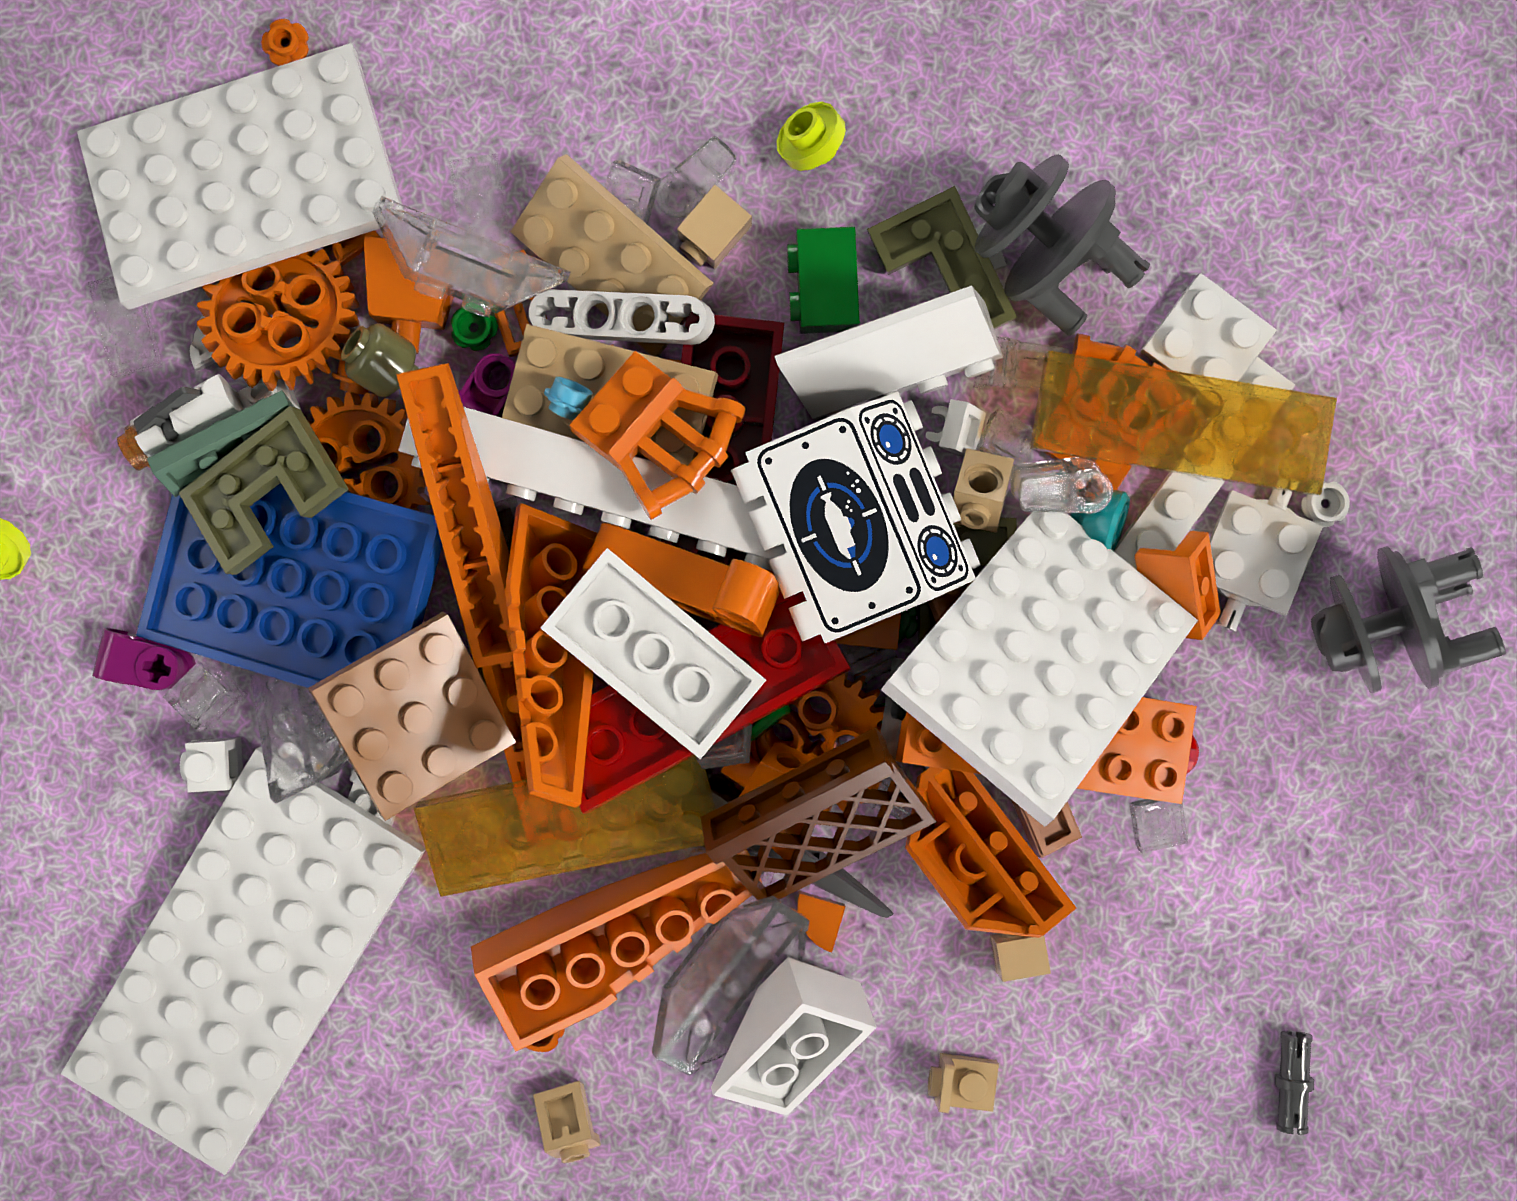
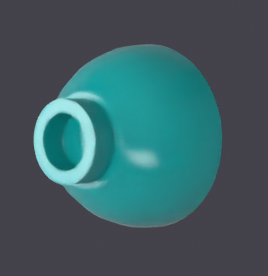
[1070,490,1130,551]

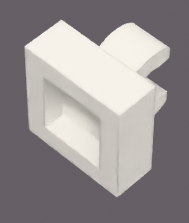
[925,399,986,457]

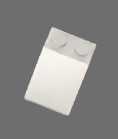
[711,957,877,1116]

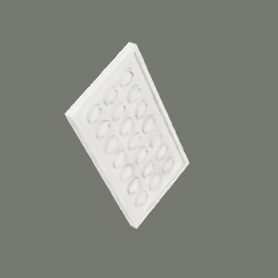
[61,746,427,1175]

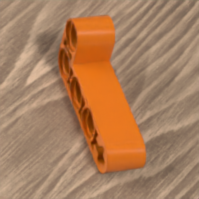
[583,523,781,637]

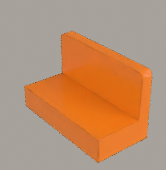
[1135,531,1221,640]

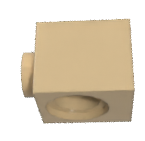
[953,448,1014,533]

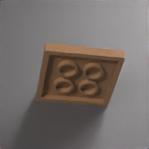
[308,612,516,821]

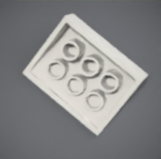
[775,285,1003,420]

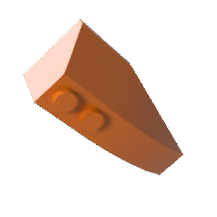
[505,503,597,808]
[470,849,763,1052]

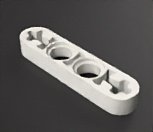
[528,289,715,345]

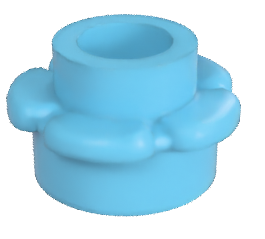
[544,377,593,420]

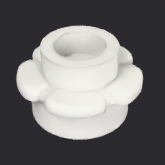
[1301,480,1350,527]

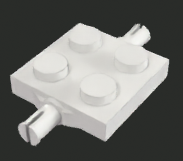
[1210,474,1323,632]

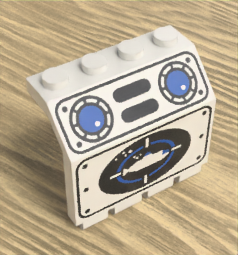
[731,393,980,643]

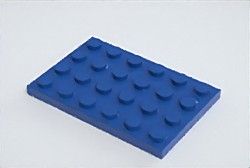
[136,483,442,688]

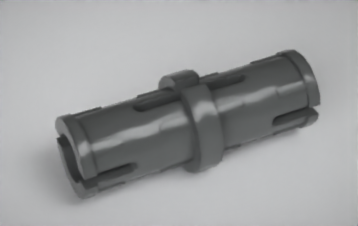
[1275,1031,1314,1135]

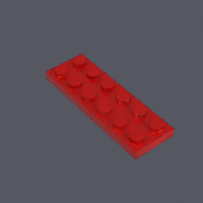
[579,591,851,814]

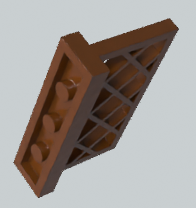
[700,727,936,907]

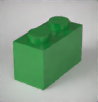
[787,227,860,334]

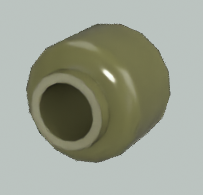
[341,323,419,397]

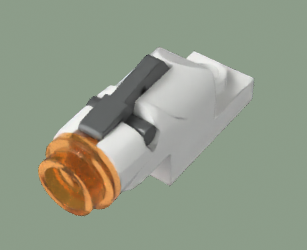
[117,374,301,471]

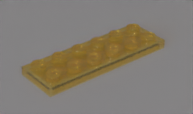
[1030,350,1337,496]
[414,755,716,897]

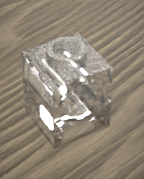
[163,661,248,732]

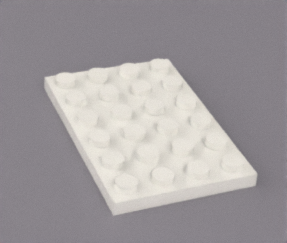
[77,43,407,310]
[881,496,1198,827]

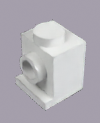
[180,737,243,792]

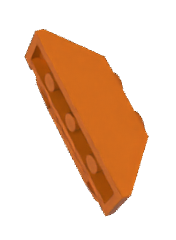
[905,767,1077,938]

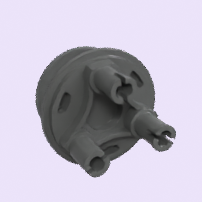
[974,154,1150,336]
[1311,546,1506,693]

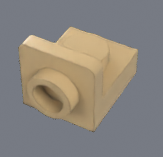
[928,1053,999,1113]
[533,1081,601,1163]

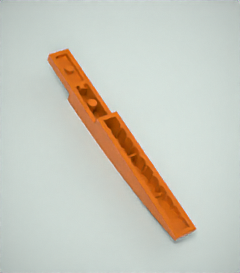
[396,363,579,844]

